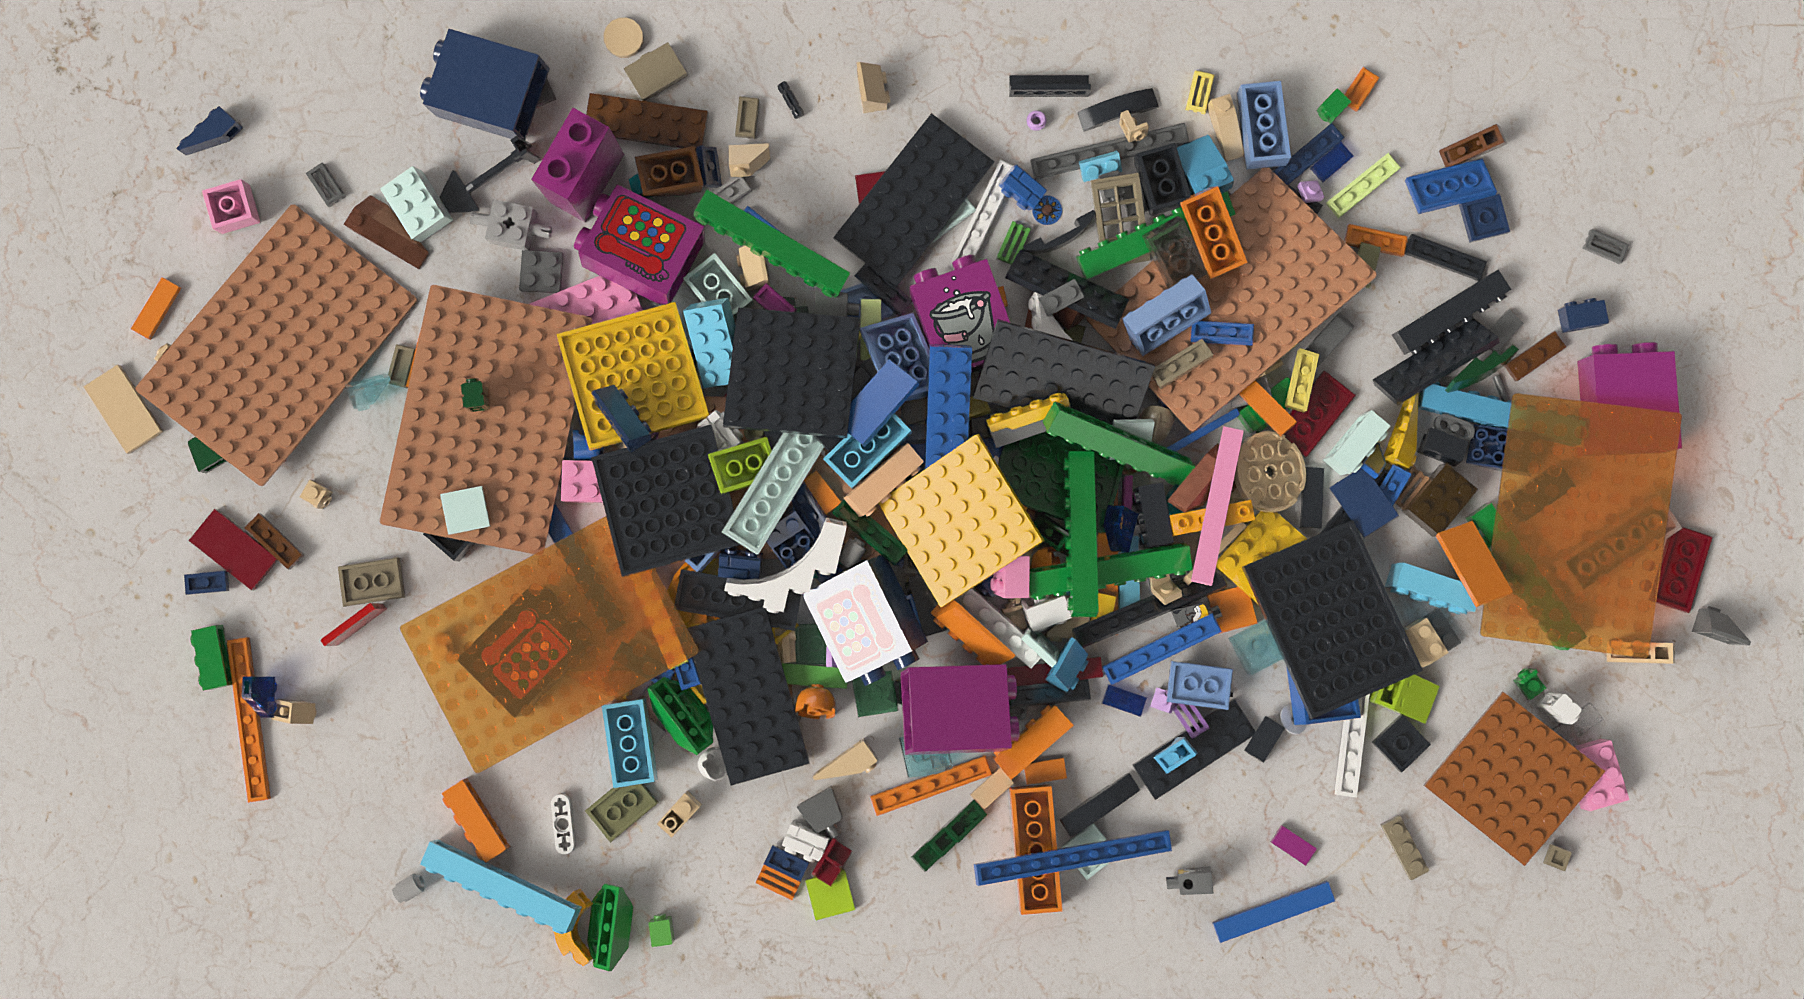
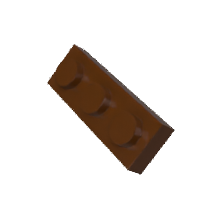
[1504,331,1566,382]
[244,513,304,570]

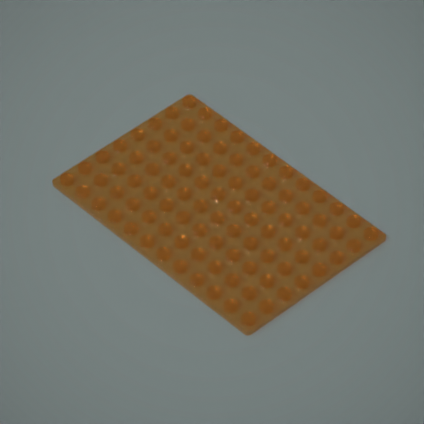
[1480,393,1682,658]
[400,516,699,773]

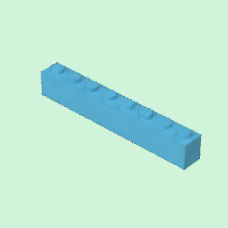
[420,839,582,934]

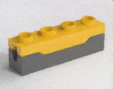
[986,393,1071,448]

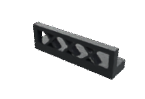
[1009,75,1091,97]

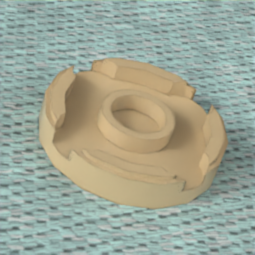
[604,17,644,58]

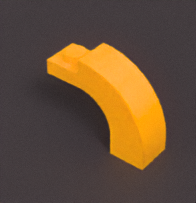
[554,889,593,966]

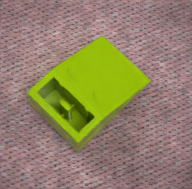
[1369,675,1440,724]

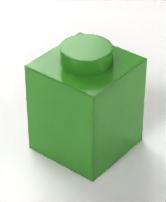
[648,914,675,947]

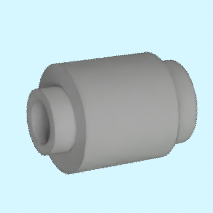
[838,537,866,569]
[392,874,425,903]

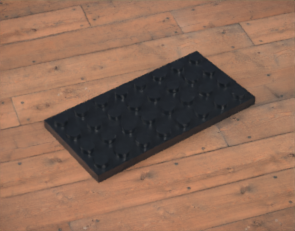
[833,113,995,287]
[973,319,1155,425]
[685,607,810,786]

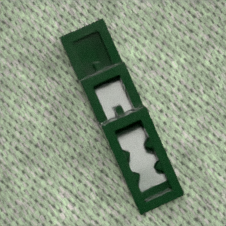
[1445,344,1519,393]
[911,800,987,872]

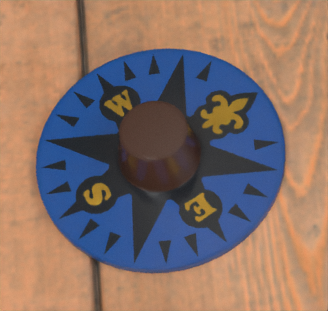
[1032,195,1062,225]

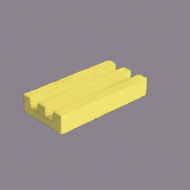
[1185,70,1214,115]

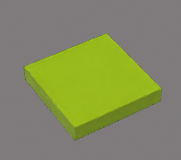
[805,869,855,921]

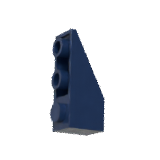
[176,106,243,156]

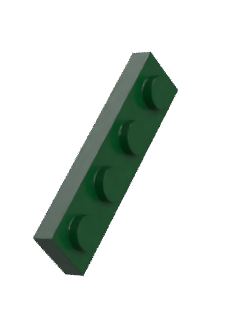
[833,500,908,566]

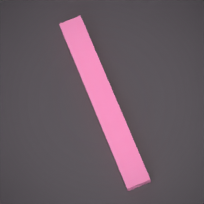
[1191,426,1244,586]

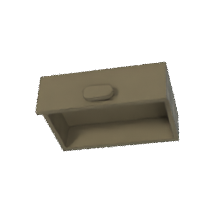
[623,42,688,101]

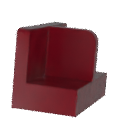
[812,838,853,887]

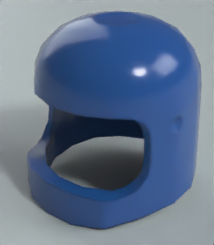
[573,430,604,461]

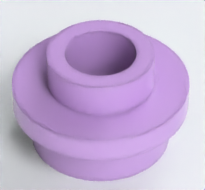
[1026,111,1047,131]

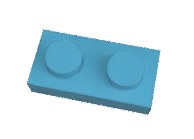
[1079,151,1122,182]

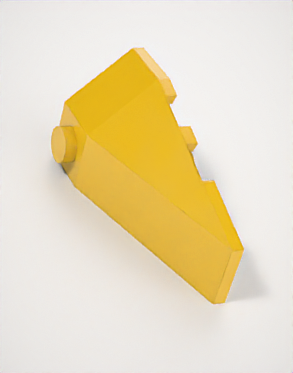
[1383,393,1419,470]

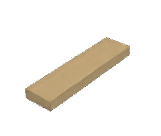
[1183,523,1246,585]

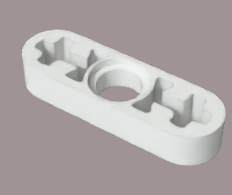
[551,794,576,854]

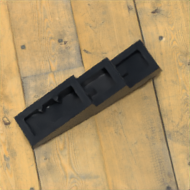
[1059,773,1140,837]

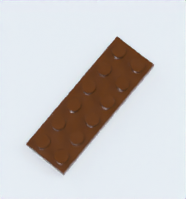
[586,93,708,151]

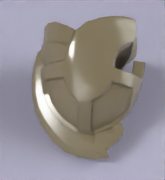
[1141,406,1175,443]

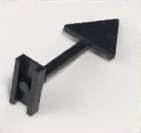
[439,136,541,213]

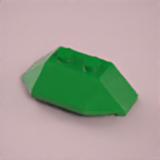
[648,677,713,755]
[587,883,634,971]

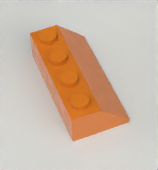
[1180,186,1248,279]
[931,600,1016,665]
[993,705,1074,780]

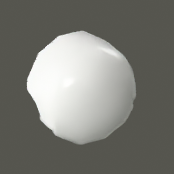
[698,747,727,781]

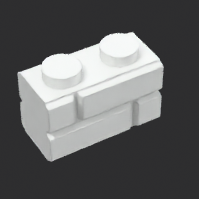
[697,410,744,451]
[1536,692,1582,724]
[782,821,830,863]

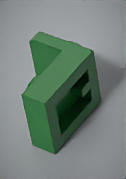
[1513,668,1547,700]

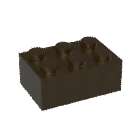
[1402,463,1478,537]

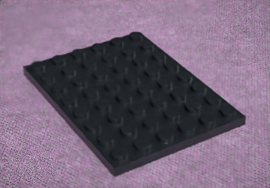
[1242,520,1423,719]

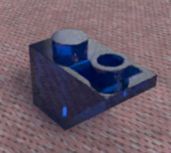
[1103,505,1138,553]
[242,677,277,718]

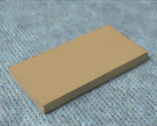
[83,364,163,454]

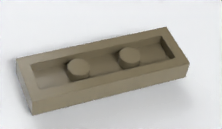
[1152,339,1213,389]
[1380,815,1429,880]

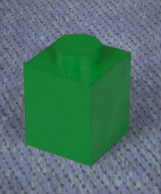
[1316,88,1352,124]

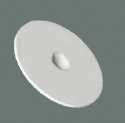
[1280,704,1306,734]

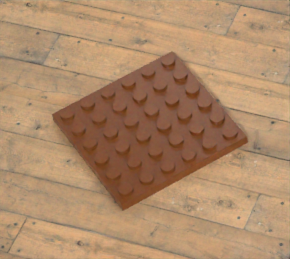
[1424,691,1606,866]

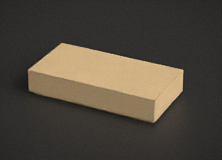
[970,768,1014,810]

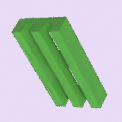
[996,221,1031,265]

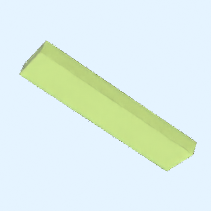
[1326,153,1401,218]

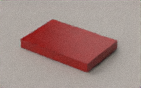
[320,603,387,646]

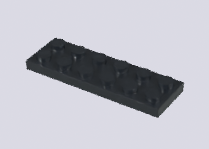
[1005,249,1130,329]
[1372,318,1500,405]
[674,569,802,631]
[1132,699,1256,800]

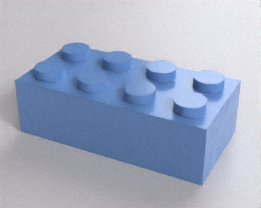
[1237,81,1291,169]
[1122,275,1211,356]

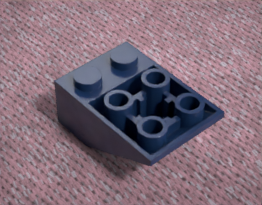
[1466,424,1539,477]
[766,502,816,569]

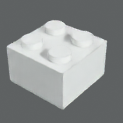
[1020,594,1072,632]

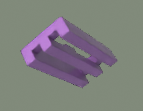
[1173,703,1209,739]

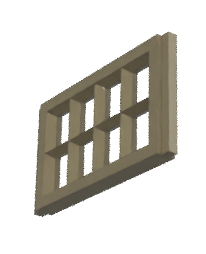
[1090,173,1151,266]

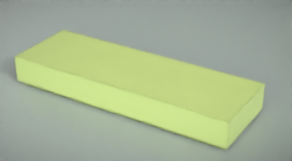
[860,299,881,360]

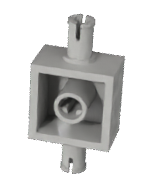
[470,200,552,251]

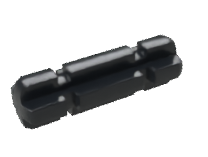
[777,81,804,119]

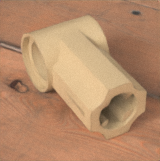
[775,628,797,663]

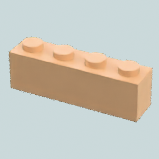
[844,443,924,517]

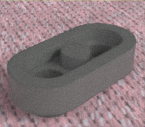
[1433,414,1475,441]

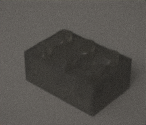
[1142,216,1208,289]

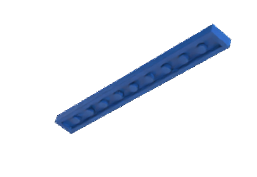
[974,830,1172,886]

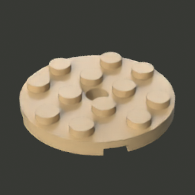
[1234,431,1306,512]

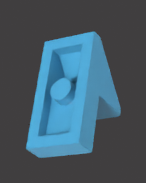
[1154,737,1198,773]

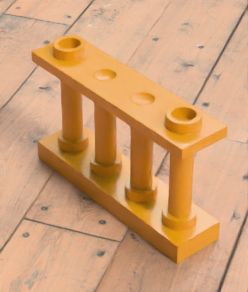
[1169,500,1255,536]

